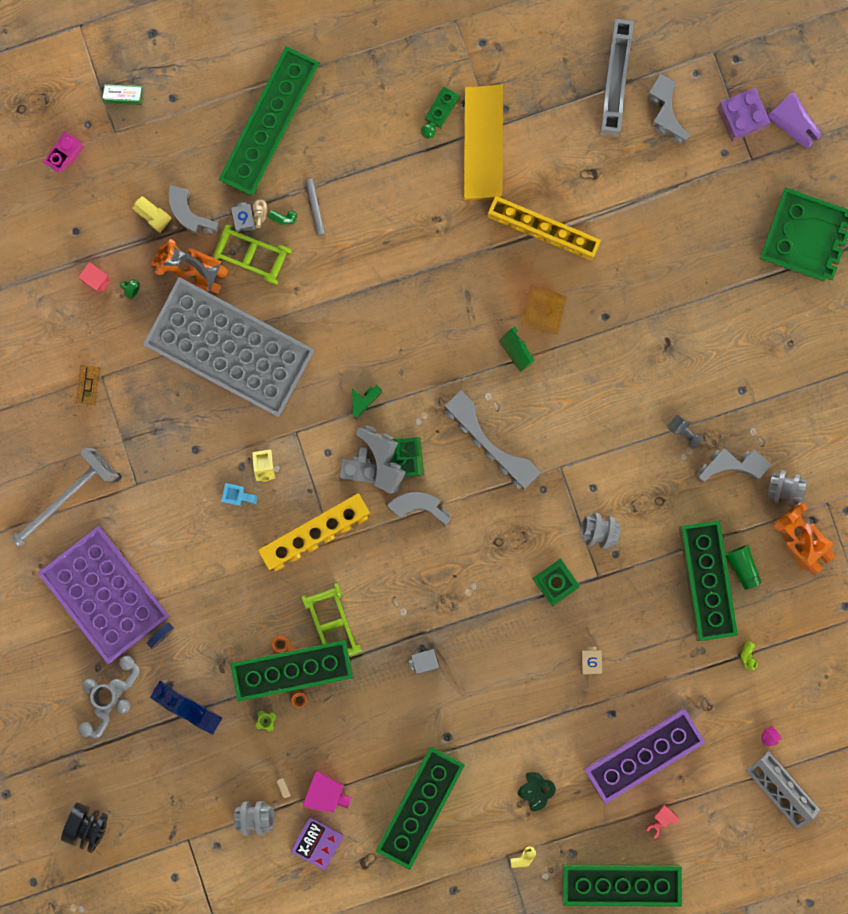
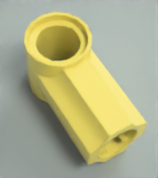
[132,196,172,233]

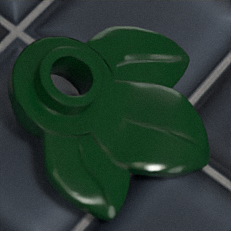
[517,772,556,811]

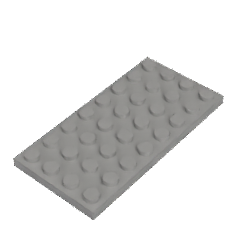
[143,277,315,417]

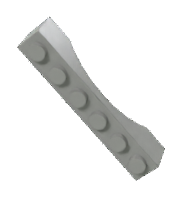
[600,19,634,137]
[444,390,541,490]

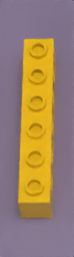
[487,196,601,261]
[258,493,370,572]

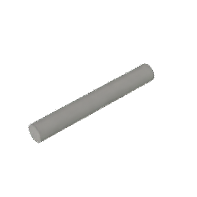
[305,179,325,235]

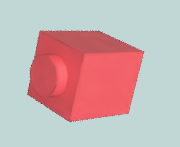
[78,262,110,293]

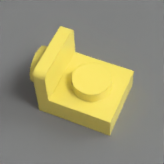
[252,450,275,482]

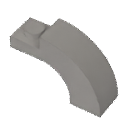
[169,185,220,235]
[387,492,451,526]

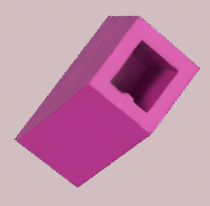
[43,131,84,173]

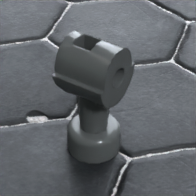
[667,415,704,449]

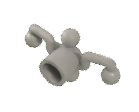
[78,655,140,739]

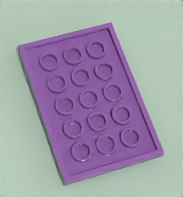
[38,526,170,664]

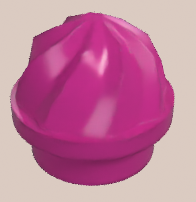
[761,726,781,746]

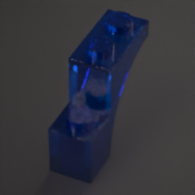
[150,681,222,735]

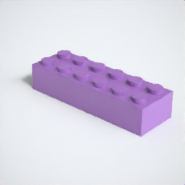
[584,708,705,804]

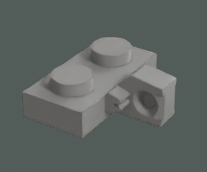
[340,447,377,484]

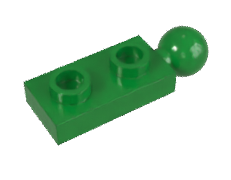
[421,86,460,139]

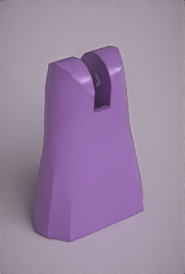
[768,92,822,149]

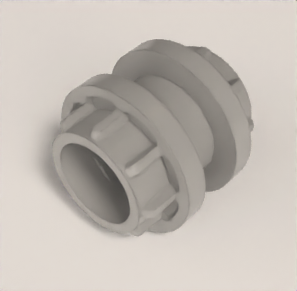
[768,470,807,507]
[580,512,621,550]
[234,801,274,836]

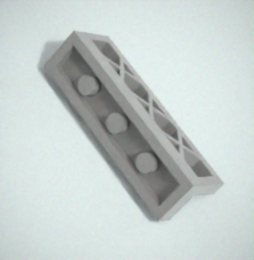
[746,751,820,830]

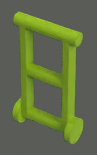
[212,224,292,286]
[301,583,362,656]

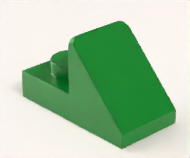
[352,385,382,420]

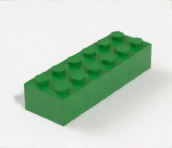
[679,520,738,641]
[230,640,354,702]
[375,746,465,870]
[562,864,682,907]

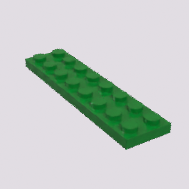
[218,46,320,197]

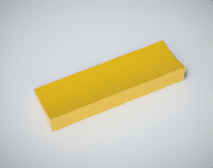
[464,84,503,200]

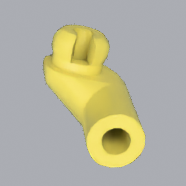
[510,846,536,868]

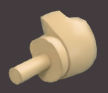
[252,200,267,228]

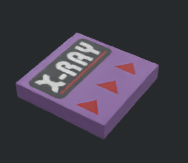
[291,817,344,870]

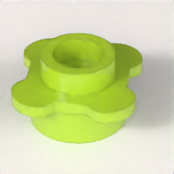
[255,710,276,732]

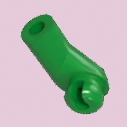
[268,210,297,225]

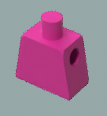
[303,770,352,813]

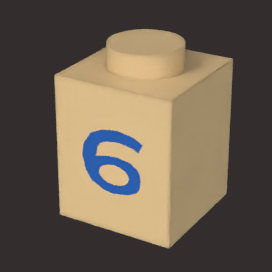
[581,647,602,674]

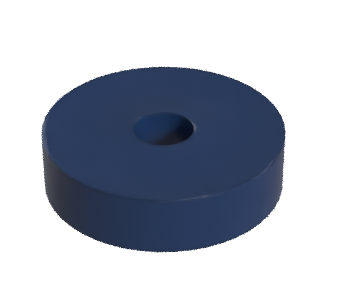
[146,623,174,649]

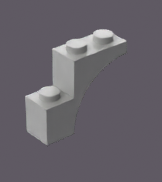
[647,73,690,145]
[356,425,406,494]
[697,448,772,483]

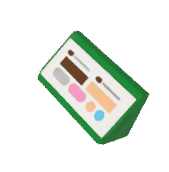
[102,85,143,105]

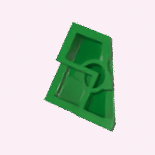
[499,326,535,372]
[391,437,424,477]

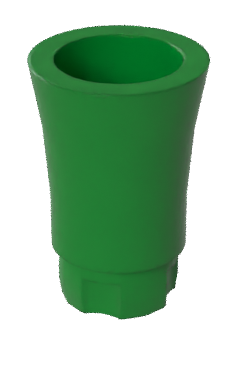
[725,544,762,590]

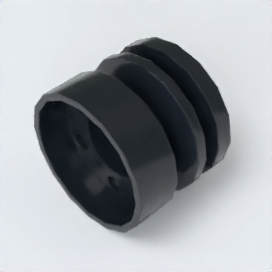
[61,802,108,853]

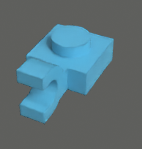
[221,483,257,506]

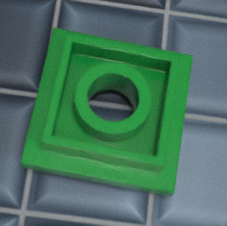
[532,558,580,606]

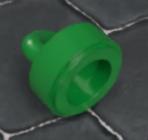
[120,279,140,299]

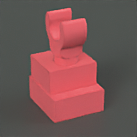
[646,804,679,838]

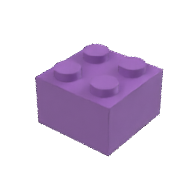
[717,88,770,142]

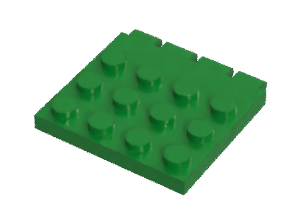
[759,187,848,282]

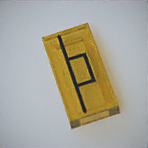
[76,365,100,406]

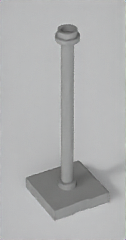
[12,448,119,547]

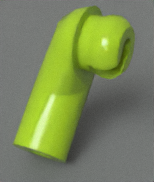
[740,641,758,670]

